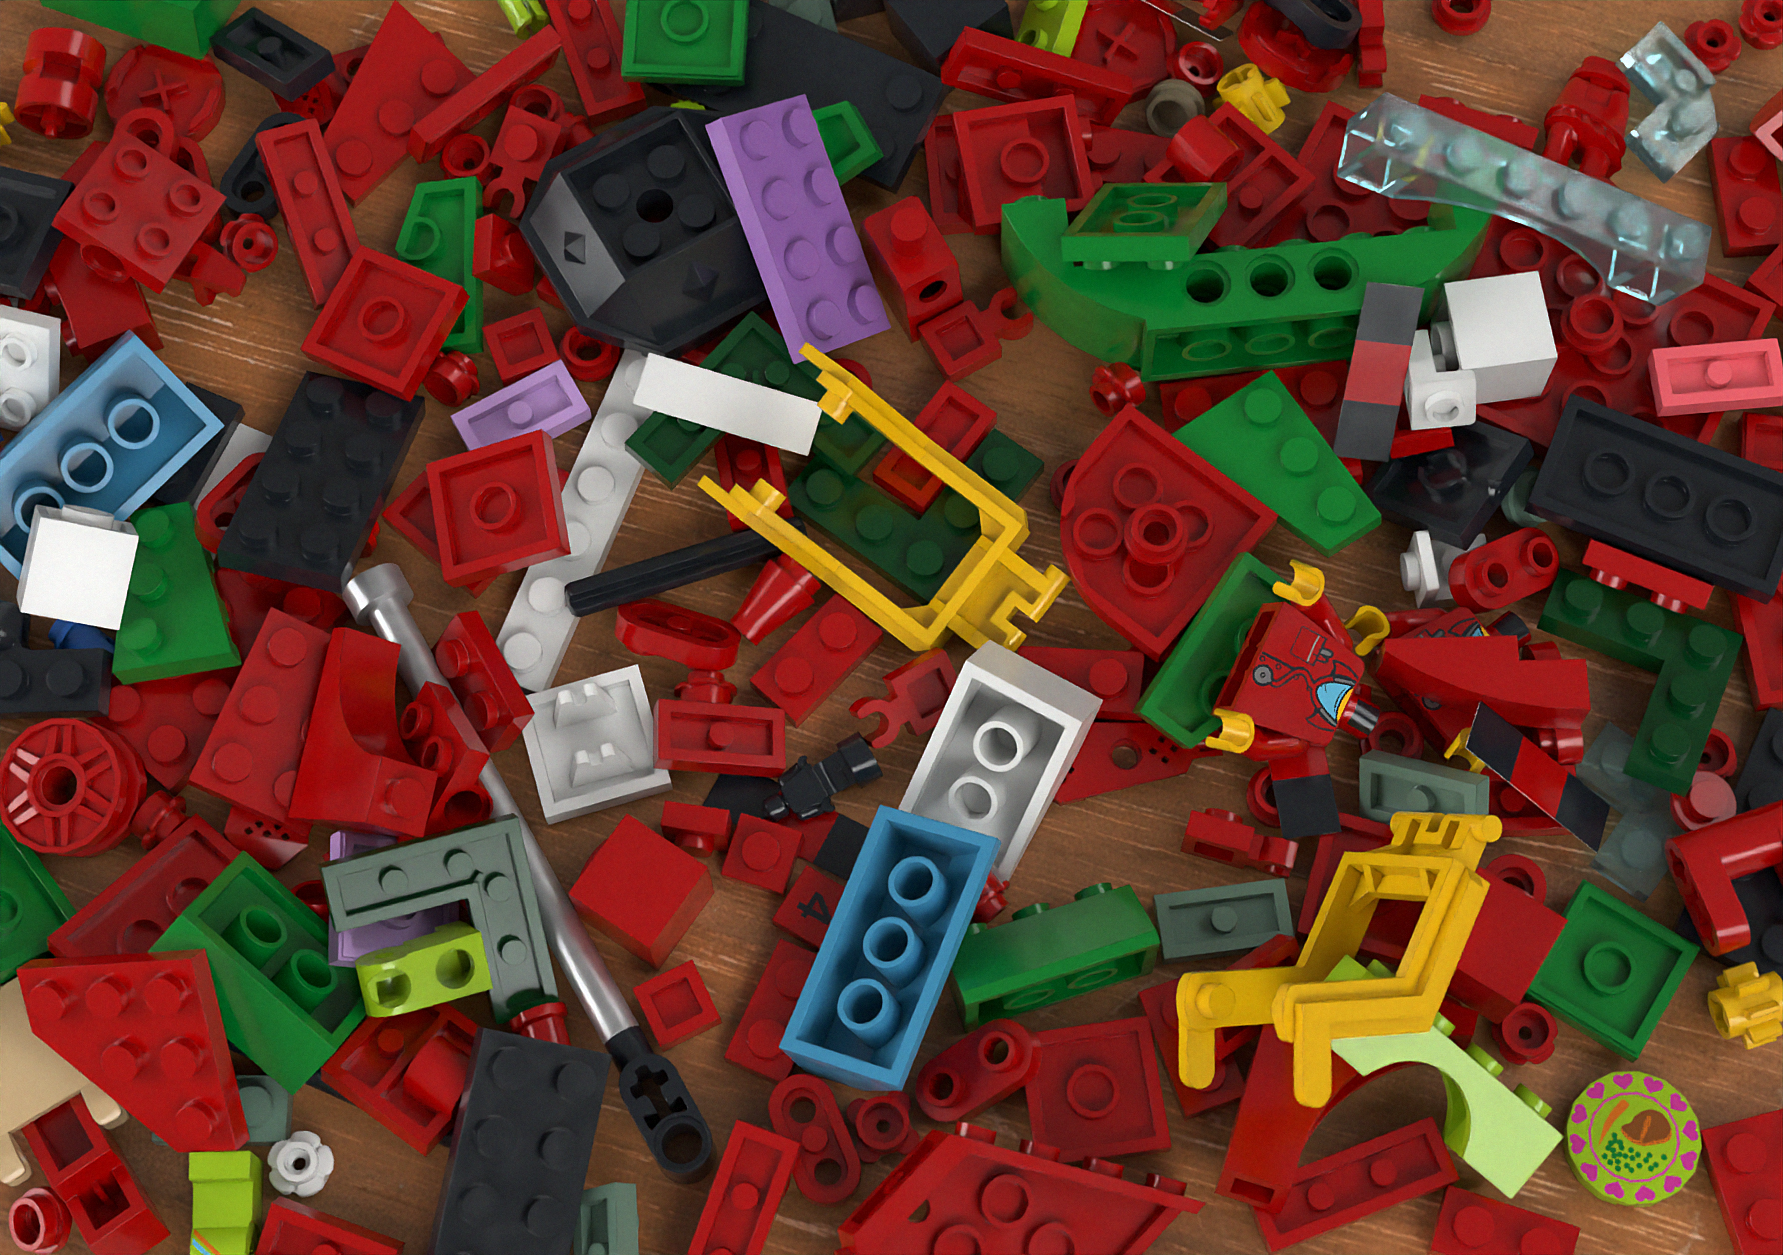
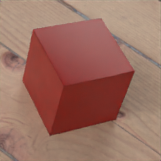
[568,813,715,971]
[1446,866,1568,1025]

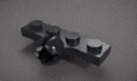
[0,600,114,719]

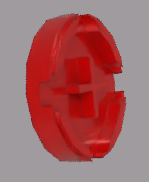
[1070,0,1177,104]
[1237,0,1354,93]
[104,44,226,147]

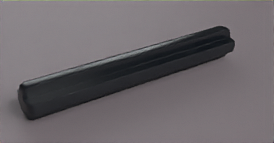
[564,515,808,617]

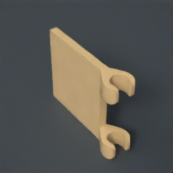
[0,977,129,1187]

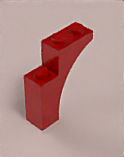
[1214,995,1479,1214]

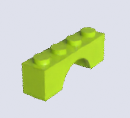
[1324,954,1564,1199]

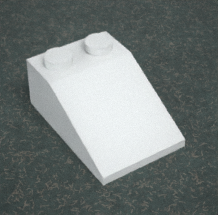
[898,640,1103,883]

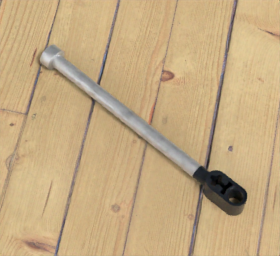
[342,563,717,1184]

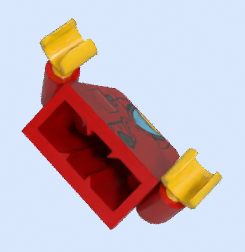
[1206,559,1380,762]
[1343,605,1532,774]

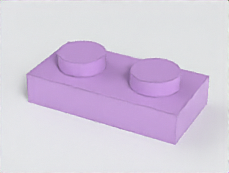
[451,359,592,451]

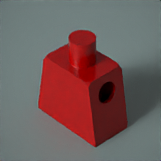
[858,195,964,344]

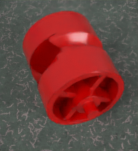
[13,27,107,140]

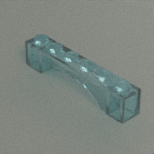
[1337,92,1712,307]

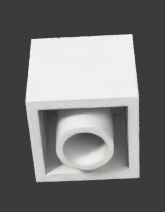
[1430,271,1558,404]
[16,504,139,630]

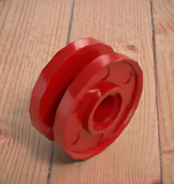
[0,718,147,858]

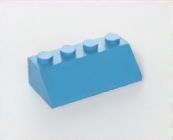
[0,329,225,580]
[779,804,1001,1091]

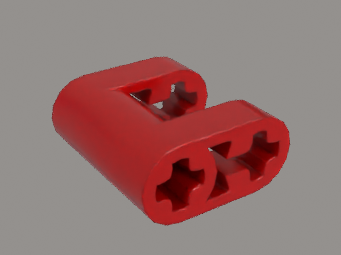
[1665,799,1783,957]

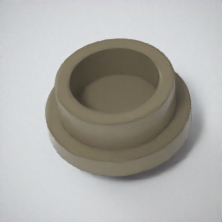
[1145,79,1205,139]

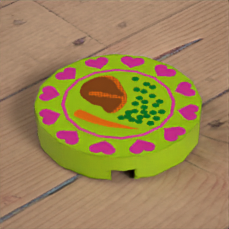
[1563,1071,1702,1207]

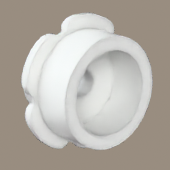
[267,1131,334,1198]

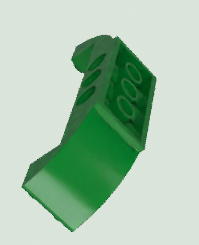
[1001,152,1509,382]

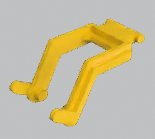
[697,342,1071,654]
[1176,811,1502,1108]

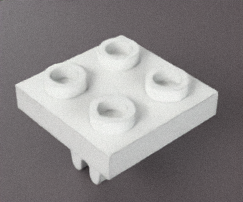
[0,304,61,432]
[522,664,673,825]

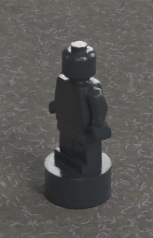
[760,731,884,823]

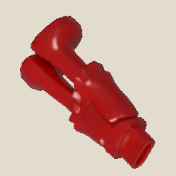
[1506,56,1631,235]

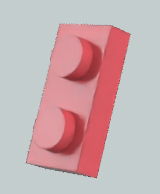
[1647,338,1783,417]

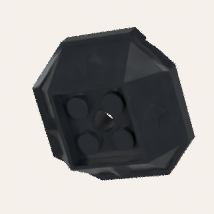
[519,106,772,360]

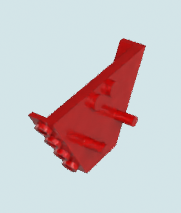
[833,1121,1206,1255]

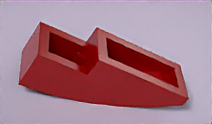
[1376,635,1591,729]
[21,1093,171,1255]

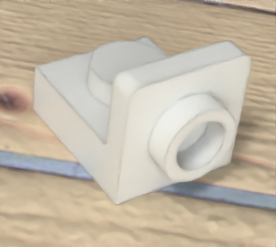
[1403,330,1477,430]
[1400,530,1487,609]

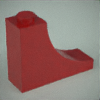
[288,627,438,838]

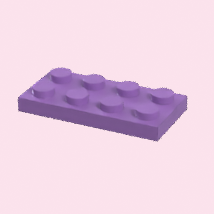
[705,94,891,364]

